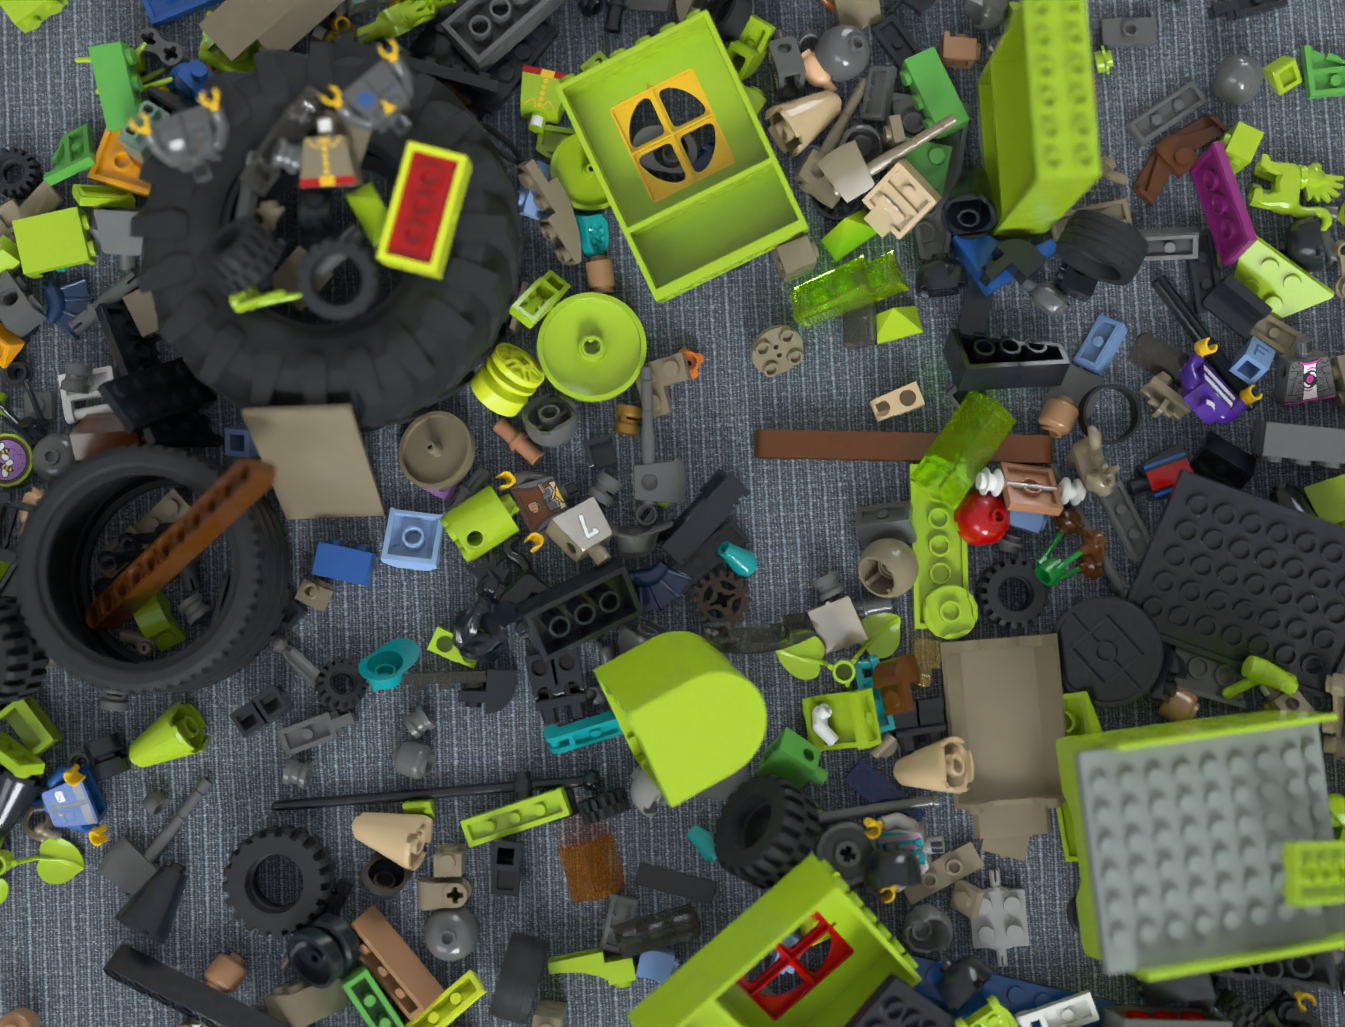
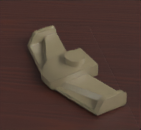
[0,180,64,244]

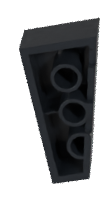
[943,328,1071,391]
[1212,949,1340,992]

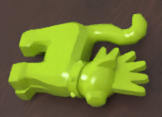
[1248,154,1344,232]

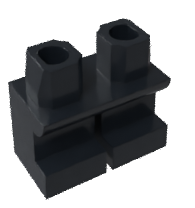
[229,684,296,739]
[893,696,947,752]

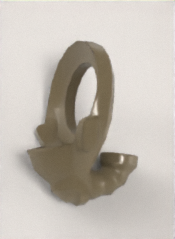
[23,806,63,842]

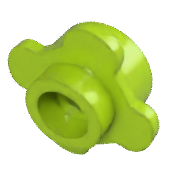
[1093,45,1114,75]

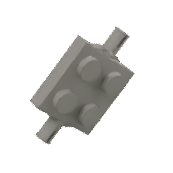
[970,869,1030,967]

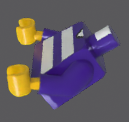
[1179,337,1263,425]

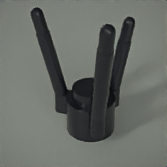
[0,379,49,445]

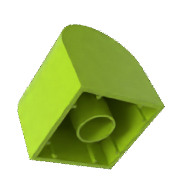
[593,631,767,808]

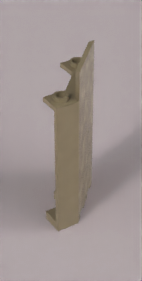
[199,0,346,62]
[940,633,1067,839]

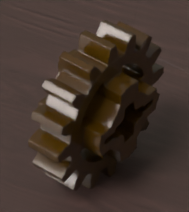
[692,570,752,630]

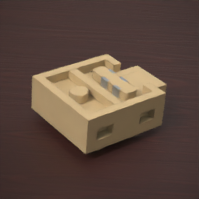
[862,158,943,240]

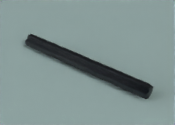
[1151,275,1260,411]

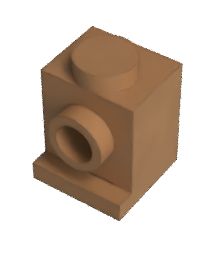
[939,31,981,69]

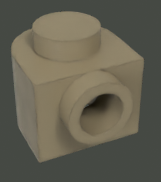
[295,577,334,611]

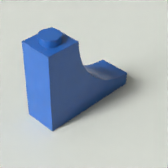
[950,233,1056,297]

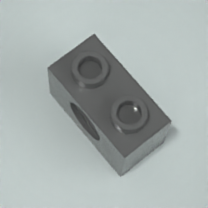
[0,270,47,338]

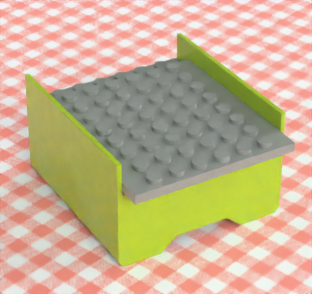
[1056,709,1345,981]

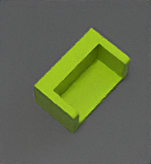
[0,695,64,758]

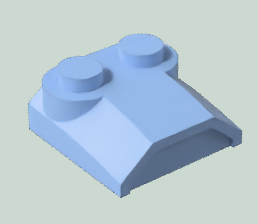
[381,507,444,571]

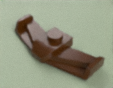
[1131,114,1228,207]

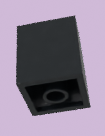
[1137,970,1221,1007]

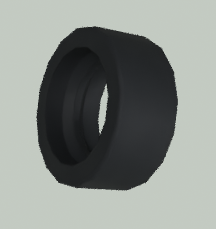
[706,0,752,42]

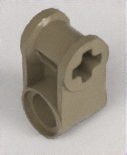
[417,877,472,910]

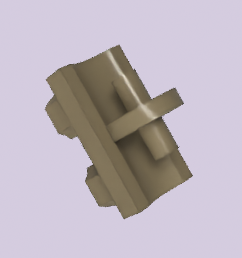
[1138,371,1192,422]

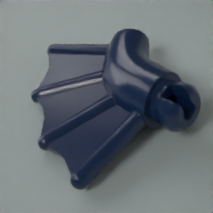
[41,277,94,341]
[628,559,693,613]

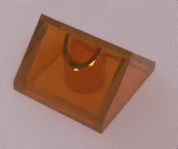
[558,833,626,903]

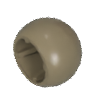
[858,538,919,598]

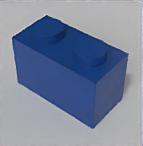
[311,538,378,586]

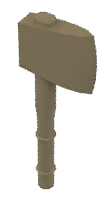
[793,78,867,208]
[817,113,958,203]

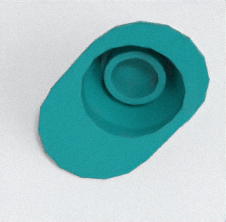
[358,638,420,692]

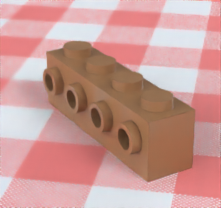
[349,904,445,1021]

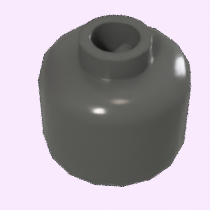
[392,739,435,780]

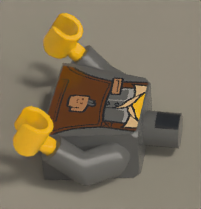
[495,470,580,553]

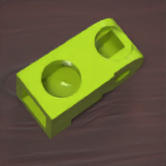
[427,625,478,668]

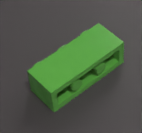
[88,41,143,133]
[900,46,969,141]
[339,963,405,1027]

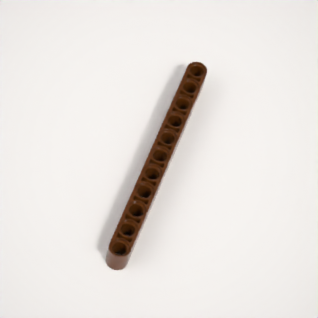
[754,430,1052,465]
[85,459,276,629]

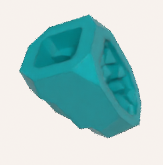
[575,212,609,258]

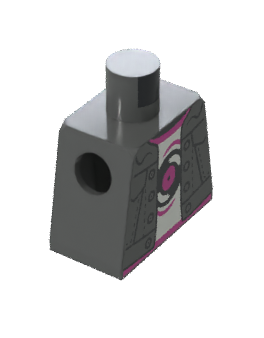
[768,29,806,101]
[1273,337,1336,406]

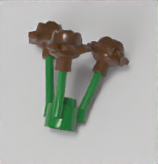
[1035,509,1108,586]

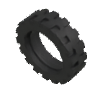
[297,239,380,320]

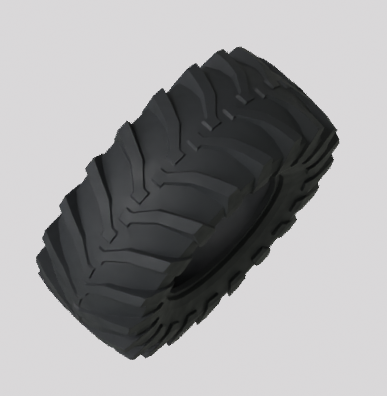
[130,42,525,433]

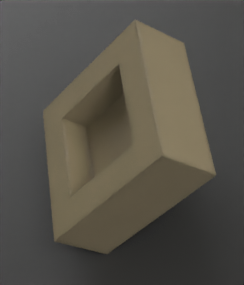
[950,879,985,919]

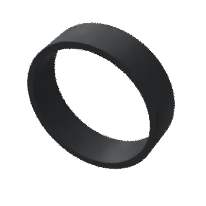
[1078,384,1141,445]

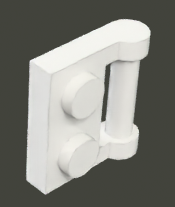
[58,366,117,424]

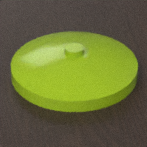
[537,292,647,402]

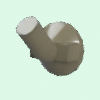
[1099,155,1128,185]
[255,201,285,233]

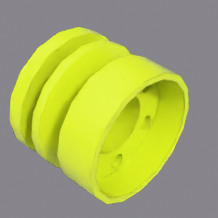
[471,343,545,417]

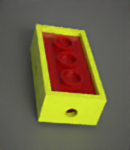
[377,142,472,279]

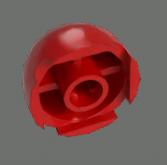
[954,491,1010,546]

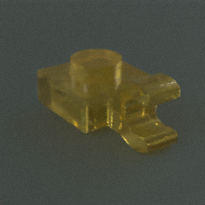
[912,638,943,687]

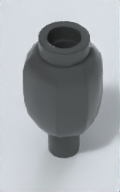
[1023,278,1071,318]

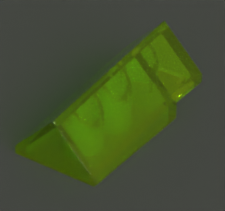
[791,251,910,328]
[909,390,1016,510]

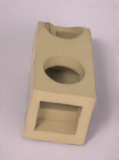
[869,381,925,422]

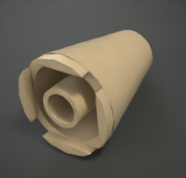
[765,90,842,158]
[893,736,974,794]
[352,812,433,870]

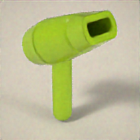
[1222,655,1298,699]

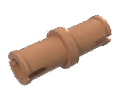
[493,418,544,466]

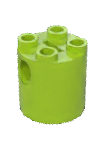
[439,485,520,563]

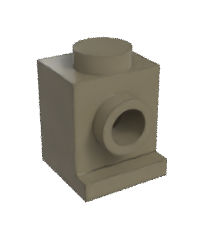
[433,843,466,877]

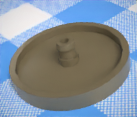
[398,411,476,491]

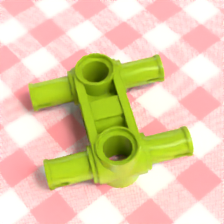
[357,0,457,44]

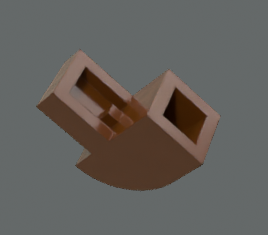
[873,655,921,716]

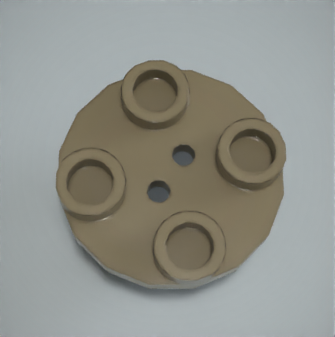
[750,325,803,377]

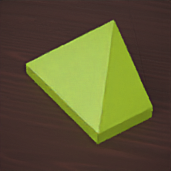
[345,182,389,247]
[820,209,877,263]
[863,306,923,346]

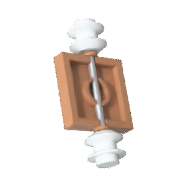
[976,462,1086,516]

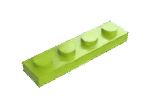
[460,786,573,848]

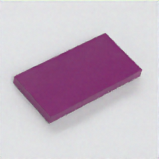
[1189,141,1258,266]

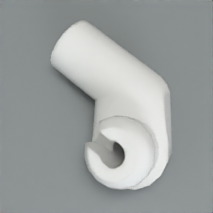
[812,703,839,746]

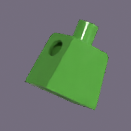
[757,727,829,788]

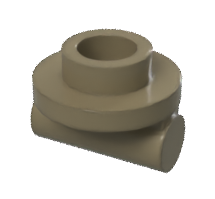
[870,731,898,759]

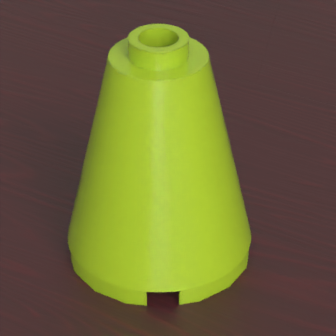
[128,701,210,768]

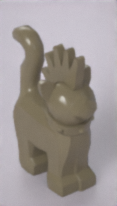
[1066,426,1120,497]

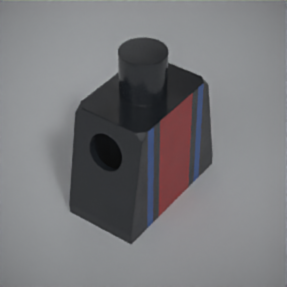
[1126,443,1193,502]

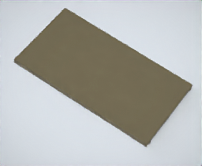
[242,405,385,520]

